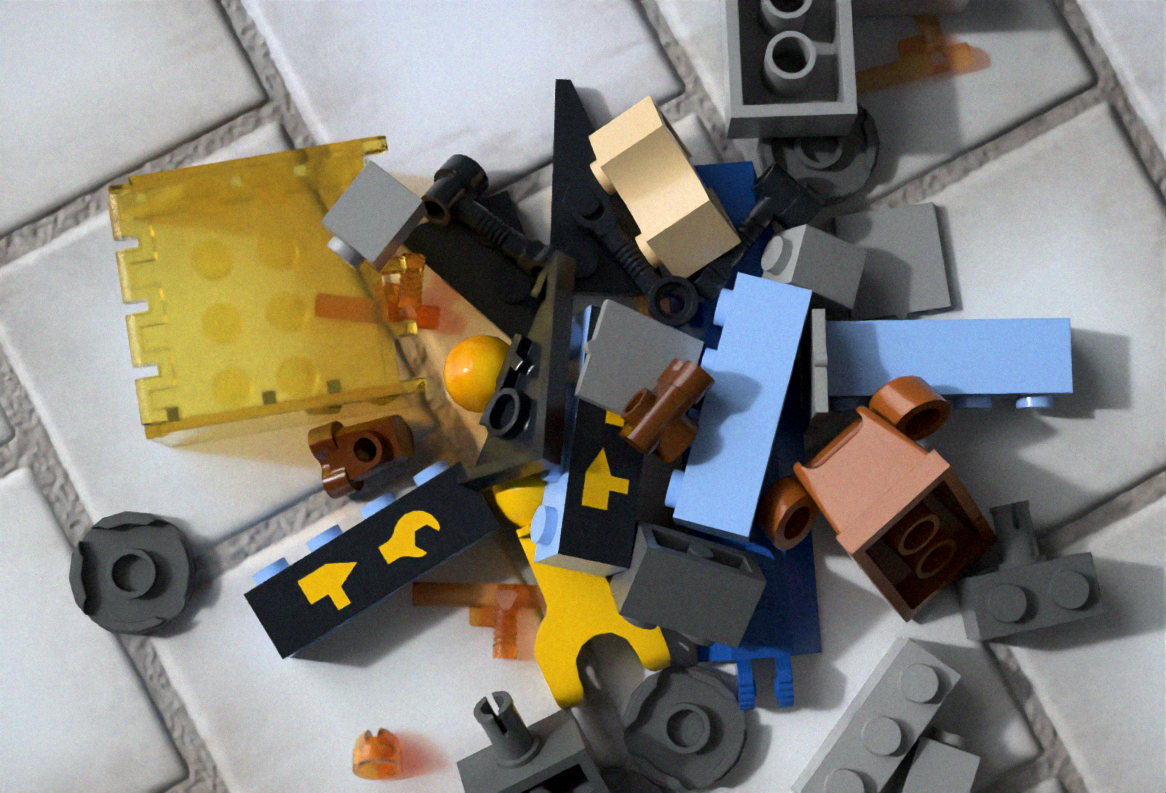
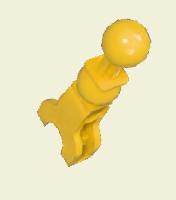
[443,334,671,710]

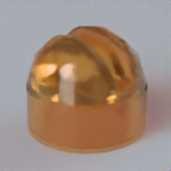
[352,728,403,780]

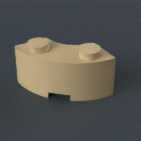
[588,95,742,279]

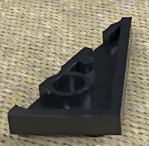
[550,79,663,297]
[402,190,542,342]
[457,251,576,492]

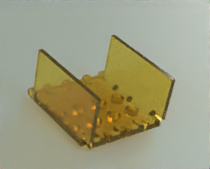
[107,136,428,448]

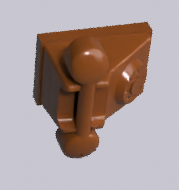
[757,375,998,623]

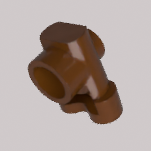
[618,358,715,464]
[308,414,415,499]

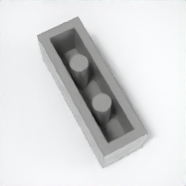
[791,636,962,793]

